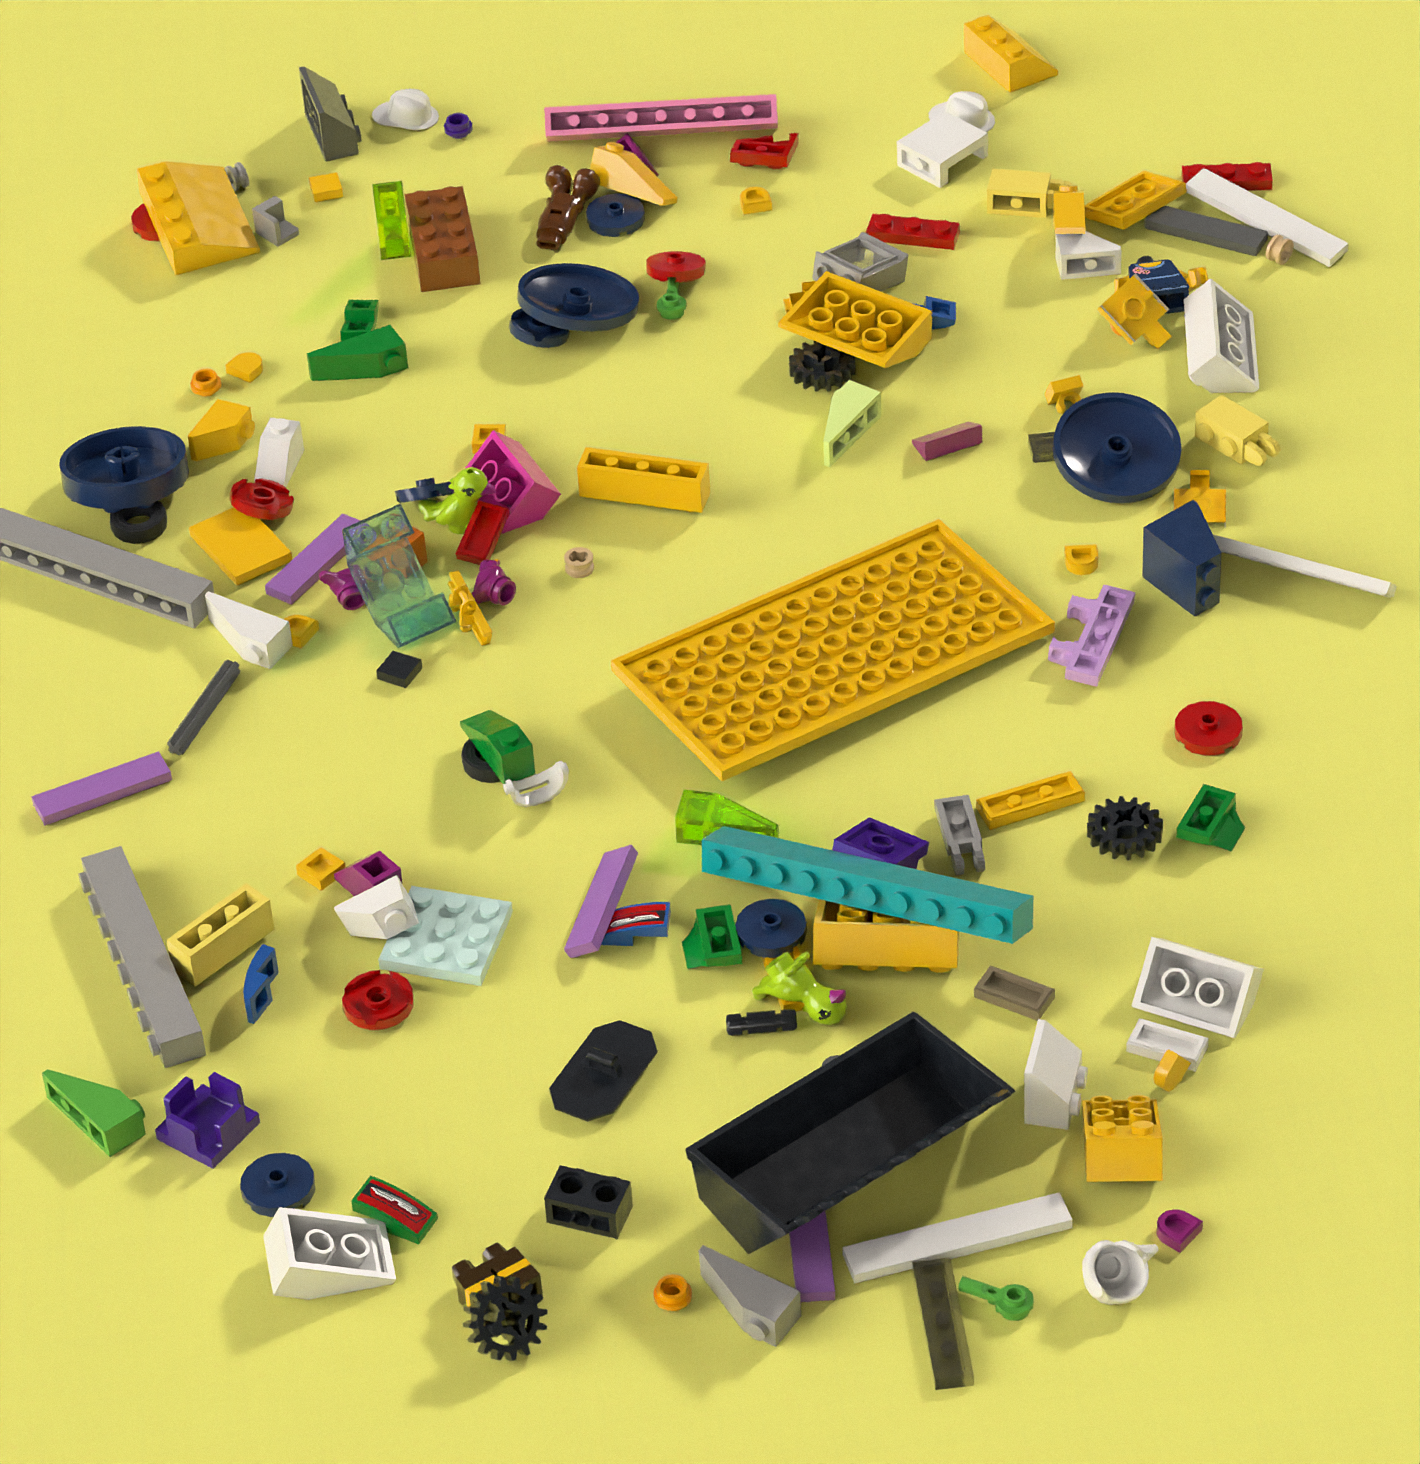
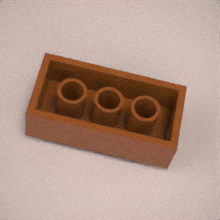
[404,186,480,292]

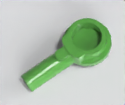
[656,277,687,320]
[958,1276,1034,1321]

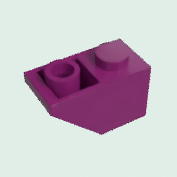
[334,851,403,896]

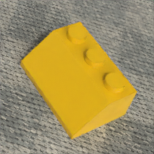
[964,15,1058,93]

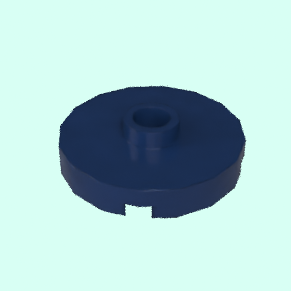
[586,193,645,237]
[509,308,570,348]
[395,478,454,503]
[735,899,807,958]
[241,1152,315,1217]

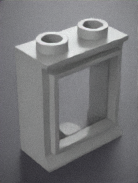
[812,232,909,292]

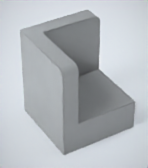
[252,196,299,247]

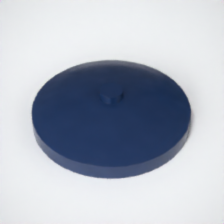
[517,263,639,331]
[1053,392,1181,503]

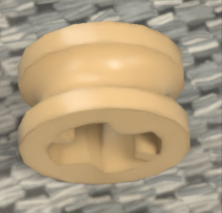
[1266,234,1294,265]
[564,547,594,578]

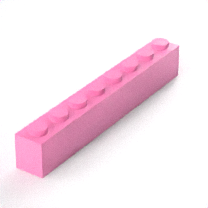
[544,94,778,142]

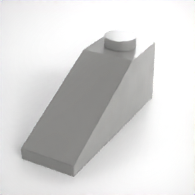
[699,1245,801,1347]

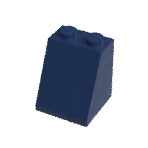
[1142,500,1221,617]

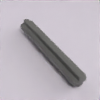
[167,659,240,755]

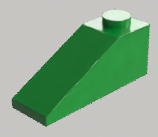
[306,325,408,381]
[460,710,535,784]

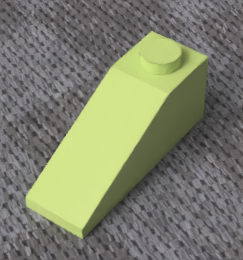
[823,380,881,467]

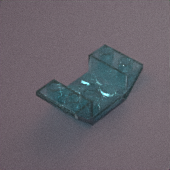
[342,503,457,648]

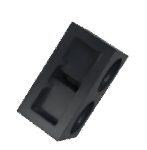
[544,1165,633,1239]

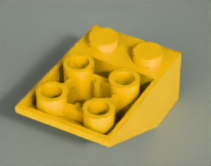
[1082,1095,1163,1182]

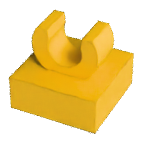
[1045,375,1083,414]

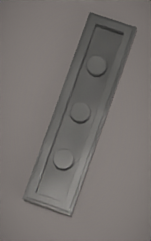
[1145,206,1268,256]

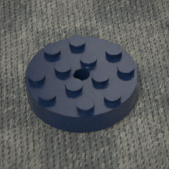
[59,426,189,513]

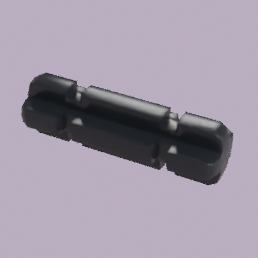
[726,1009,797,1036]

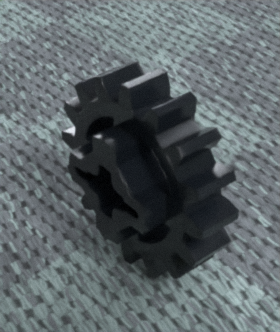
[789,341,856,392]
[1087,796,1163,860]
[463,1276,548,1361]

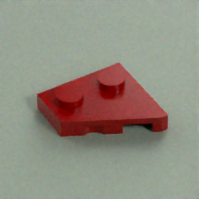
[730,133,799,169]

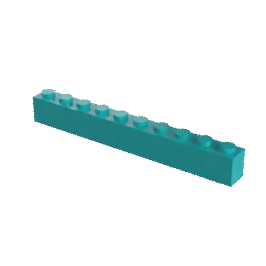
[702,826,1034,944]

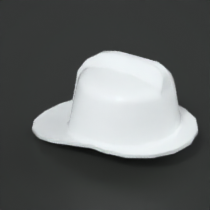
[372,89,439,130]
[928,91,995,132]

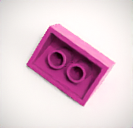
[466,430,561,534]

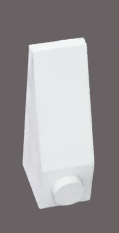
[205,591,293,669]

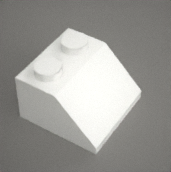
[1024,1019,1088,1130]

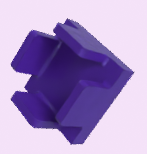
[832,817,929,869]
[155,1072,260,1169]

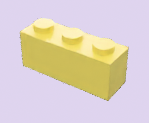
[166,883,275,987]

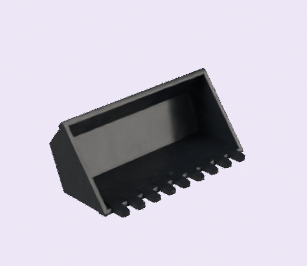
[685,1011,1016,1254]

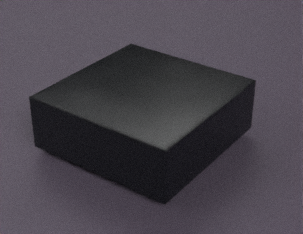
[376,651,422,688]

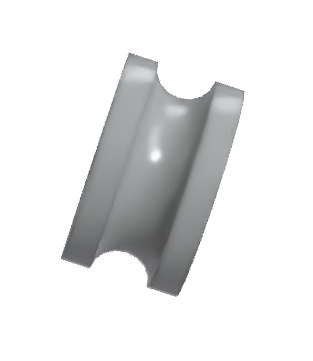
[224,162,249,191]

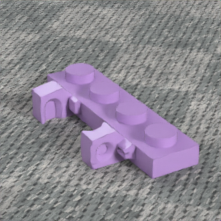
[1048,585,1135,687]

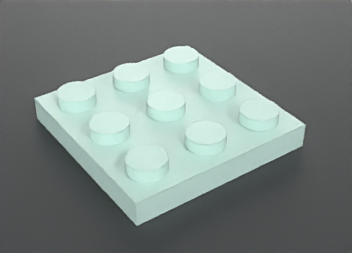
[378,886,513,986]

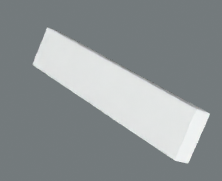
[1186,168,1348,267]
[1213,534,1397,598]
[843,1192,1072,1284]

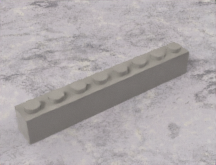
[0,508,214,629]
[78,846,206,1068]

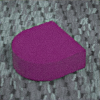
[1157,1209,1203,1253]

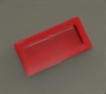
[455,500,510,565]

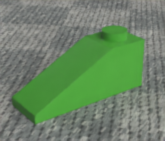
[42,1069,146,1157]

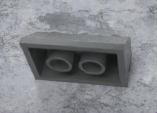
[299,66,362,161]

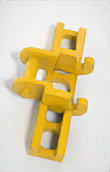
[448,570,492,646]

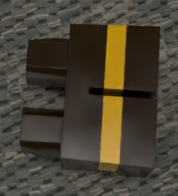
[452,1242,543,1320]

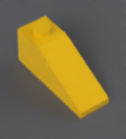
[590,142,678,206]
[1053,185,1085,234]

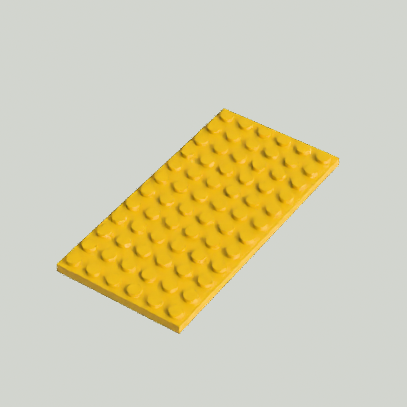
[611,519,1055,781]

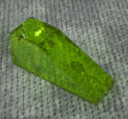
[372,181,411,260]
[675,789,779,846]

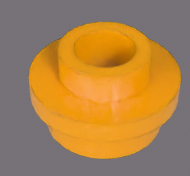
[190,369,222,397]
[653,1274,692,1311]

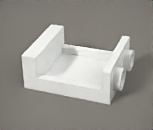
[897,111,988,188]

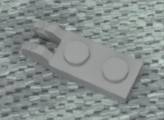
[934,795,985,875]

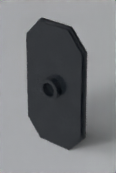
[549,1020,658,1122]

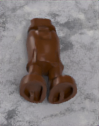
[536,165,600,250]

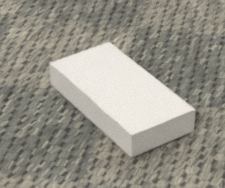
[1126,1018,1208,1072]

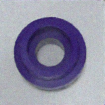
[444,113,473,139]

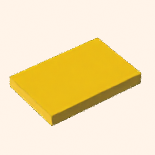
[1084,171,1187,230]
[189,507,293,586]

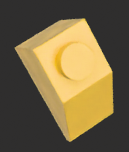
[187,399,255,461]

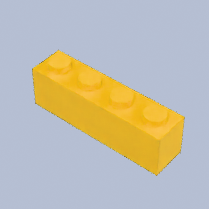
[577,447,710,513]

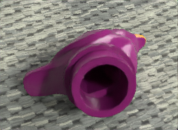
[471,559,516,605]
[319,565,367,610]

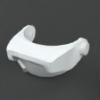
[503,761,569,807]

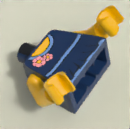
[1114,256,1208,314]

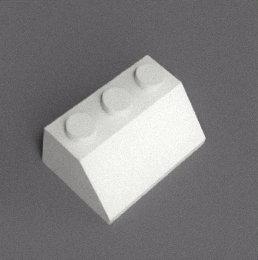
[1131,937,1264,1038]

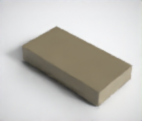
[974,965,1055,1021]

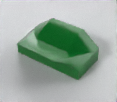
[1176,784,1245,852]
[682,904,742,969]

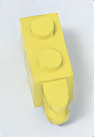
[987,169,1072,218]
[1195,395,1281,466]

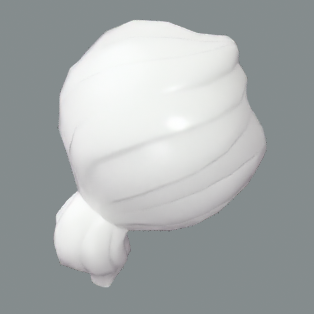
[1082,1240,1158,1305]

